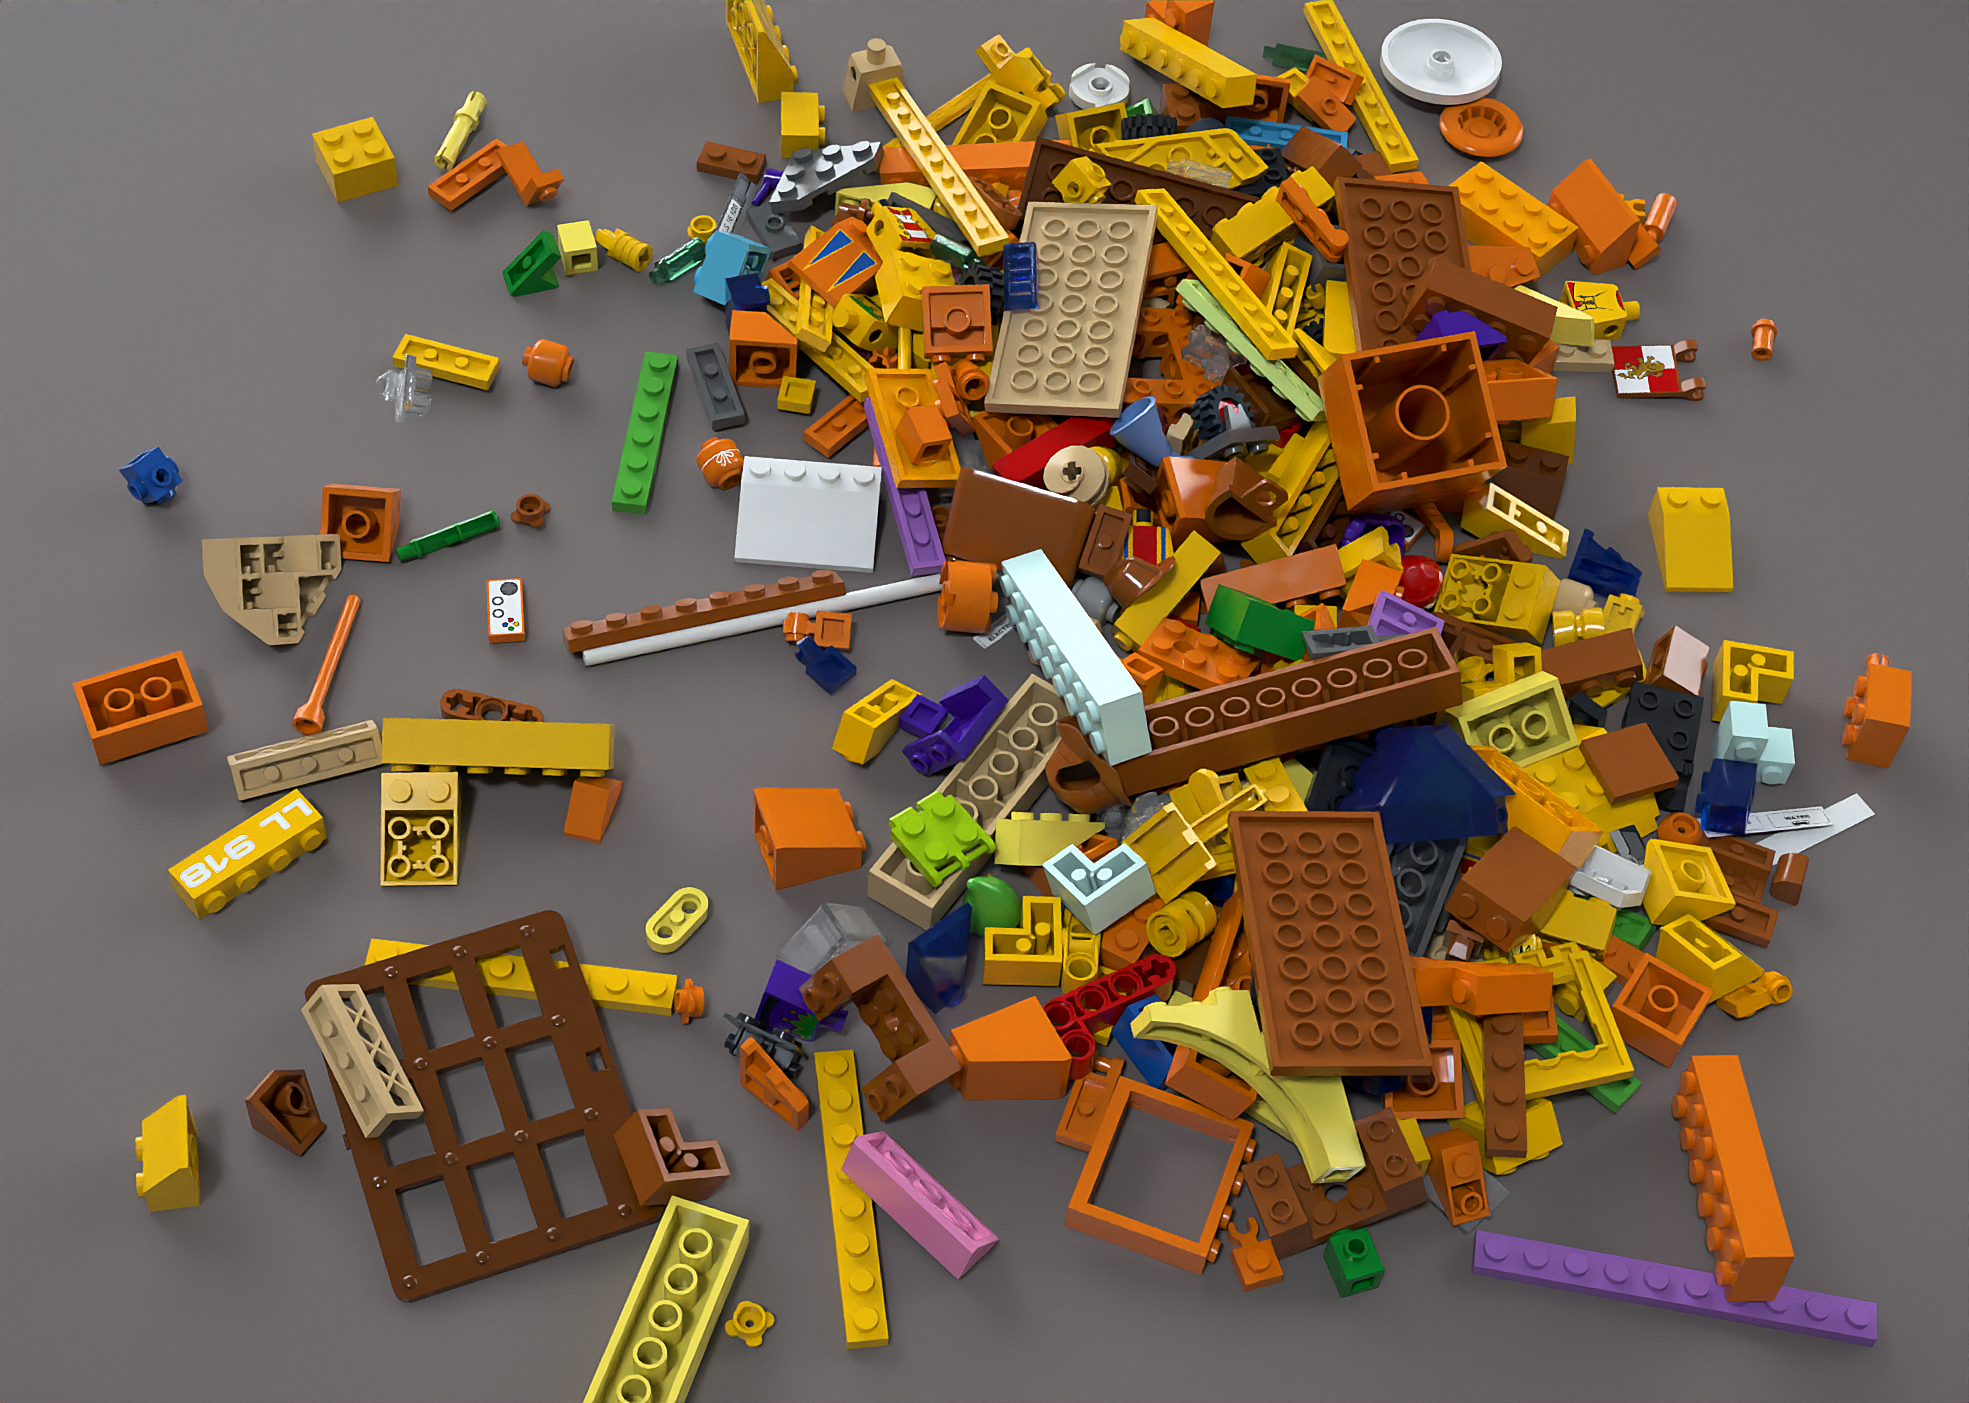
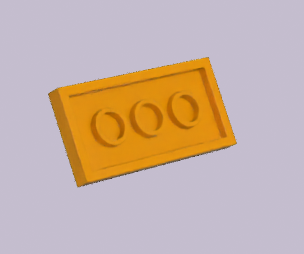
[864,368,961,488]

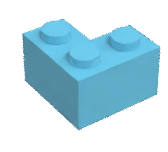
[693,230,772,308]

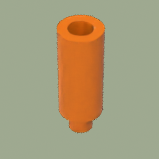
[1643,193,1677,242]

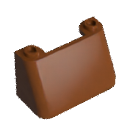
[941,467,1096,591]

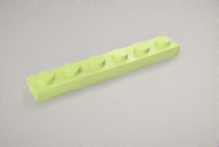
[1176,279,1326,422]

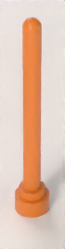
[292,594,360,736]

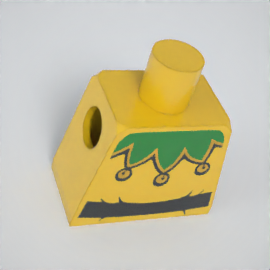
[832,293,898,352]

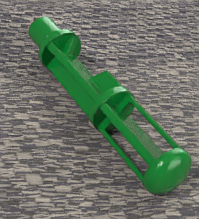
[395,509,500,562]

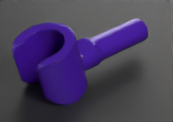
[751,169,784,207]

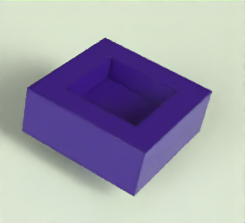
[899,694,949,739]

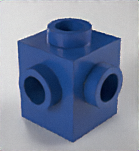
[119,447,183,504]

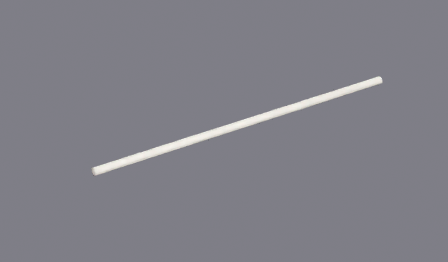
[582,526,1161,666]

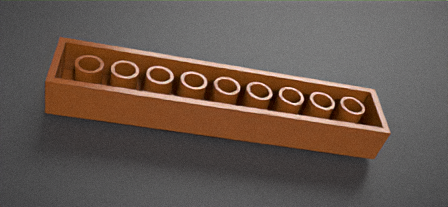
[1086,627,1463,796]

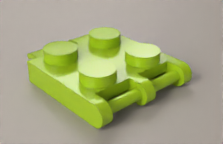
[888,790,997,888]

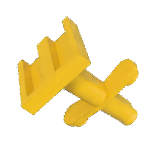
[1121,769,1268,905]

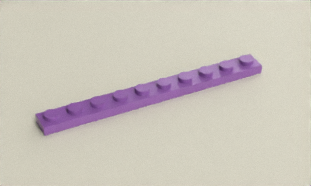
[1471,1230,1877,1347]

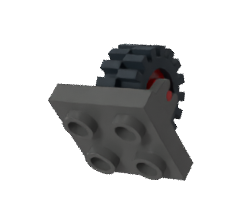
[1184,385,1280,463]

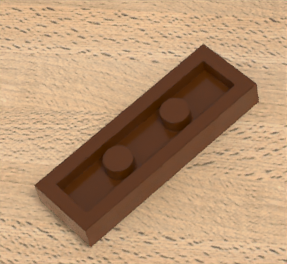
[1119,447,1158,494]

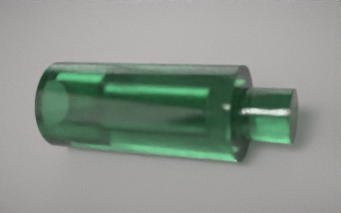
[1262,43,1324,71]
[930,234,986,270]
[649,237,706,284]

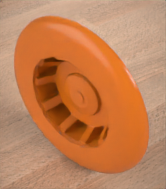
[1439,97,1524,157]

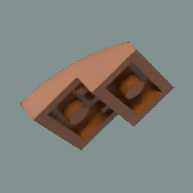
[1699,831,1776,904]

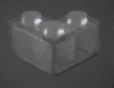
[776,902,893,976]

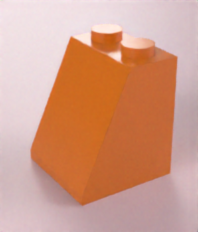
[1151,456,1232,549]
[753,787,866,891]
[947,996,1072,1101]

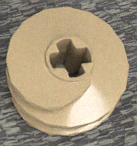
[1043,446,1110,506]

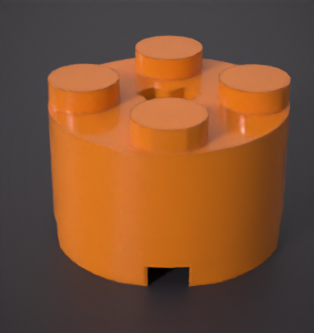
[937,560,998,633]

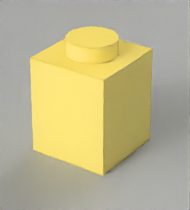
[557,220,598,275]

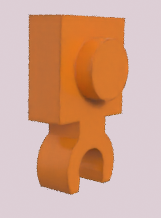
[1226,1216,1284,1292]

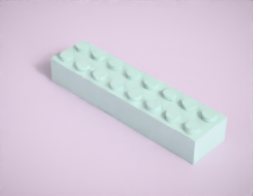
[999,549,1152,766]

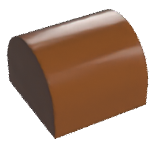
[1770,853,1810,906]

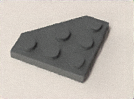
[769,141,884,213]

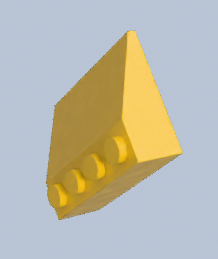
[726,0,798,103]

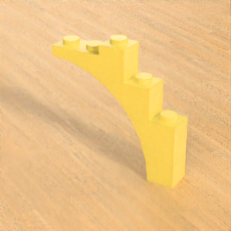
[1130,986,1366,1183]

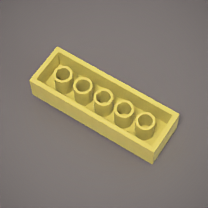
[583,1195,749,1403]

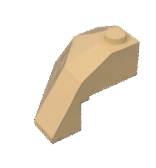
[202,534,342,645]

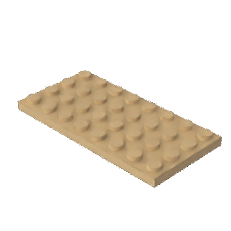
[984,202,1158,418]

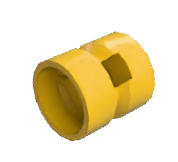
[1552,607,1605,647]
[1146,891,1217,957]

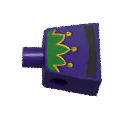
[755,959,849,1042]

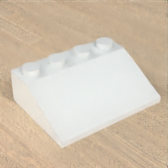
[734,456,882,573]

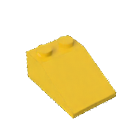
[952,80,1048,145]
[1648,487,1734,592]

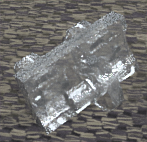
[1181,325,1248,383]
[376,354,432,423]

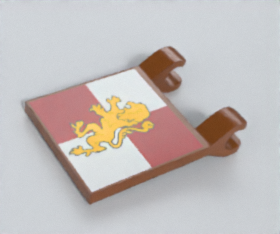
[1611,339,1706,401]

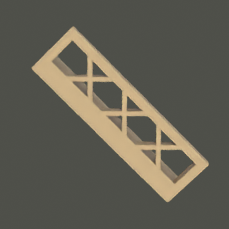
[227,720,385,801]
[301,984,424,1138]

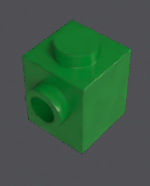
[1323,1227,1385,1298]

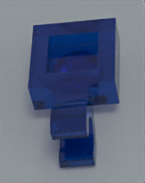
[795,636,857,695]

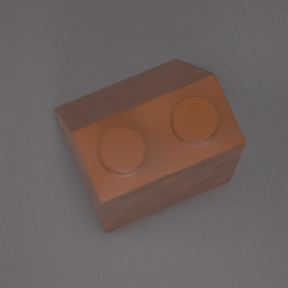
[1444,826,1578,953]

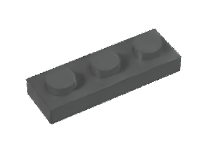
[686,343,745,430]

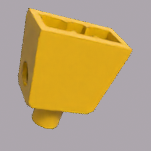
[1500,397,1576,464]

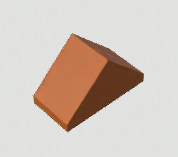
[564,776,623,844]

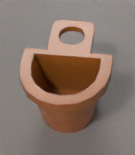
[1205,456,1288,541]

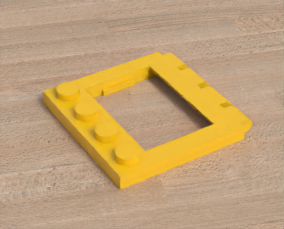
[1444,941,1634,1111]

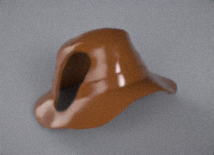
[1045,716,1141,815]

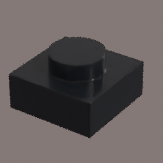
[1568,691,1608,728]

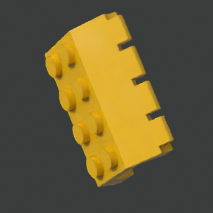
[1522,724,1660,853]

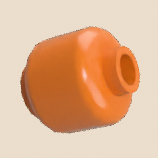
[522,339,574,387]

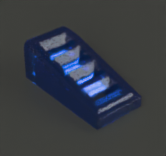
[1003,242,1039,311]

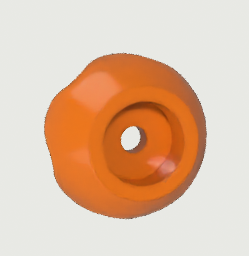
[1657,812,1703,846]

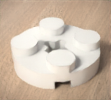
[1069,63,1130,110]

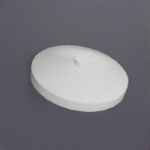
[1380,19,1502,105]

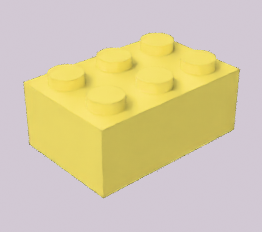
[1445,671,1579,768]

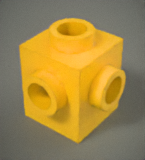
[1052,156,1112,204]

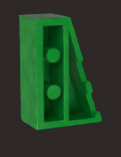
[1204,584,1316,661]

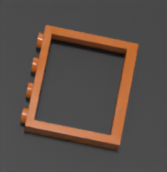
[1064,1076,1257,1275]

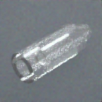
[1166,158,1232,189]

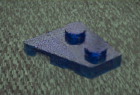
[1567,528,1643,598]

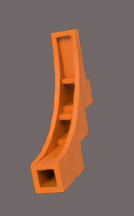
[1410,956,1554,1015]

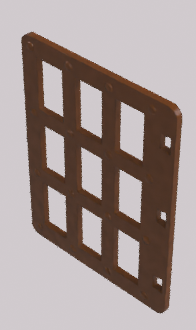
[305,910,664,1303]

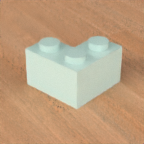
[1712,701,1795,784]
[1042,843,1156,935]

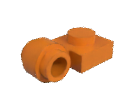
[782,611,852,651]

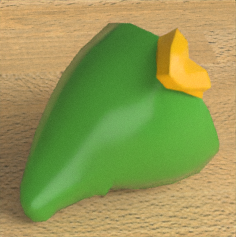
[961,873,1022,938]

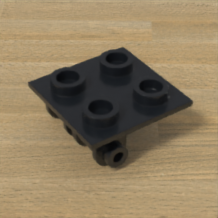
[723,1012,809,1079]

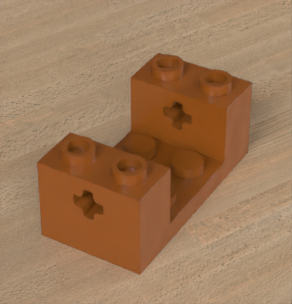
[798,934,963,1122]
[1241,1107,1427,1260]

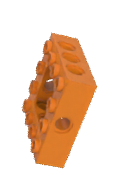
[1108,307,1216,431]

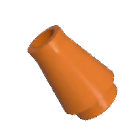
[954,358,990,400]

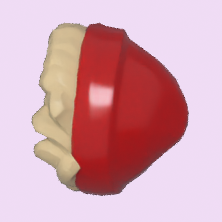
[1399,555,1443,610]

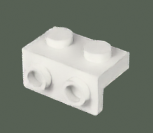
[1568,845,1652,911]

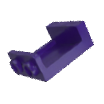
[902,675,1009,776]

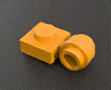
[1716,971,1793,1019]

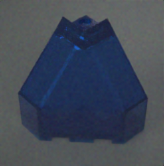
[1339,724,1516,844]

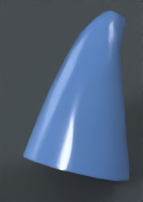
[1110,396,1194,468]

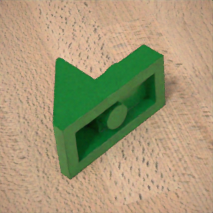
[502,230,562,297]

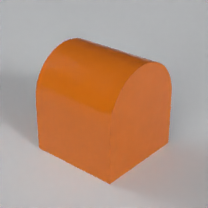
[1317,331,1507,516]

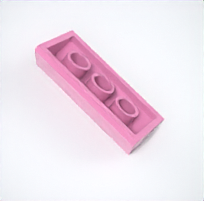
[841,1131,1000,1280]

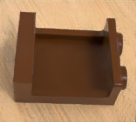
[1221,355,1321,430]

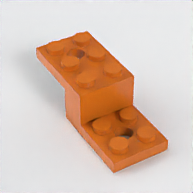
[1137,617,1299,763]

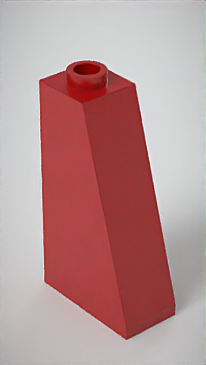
[991,416,1116,491]

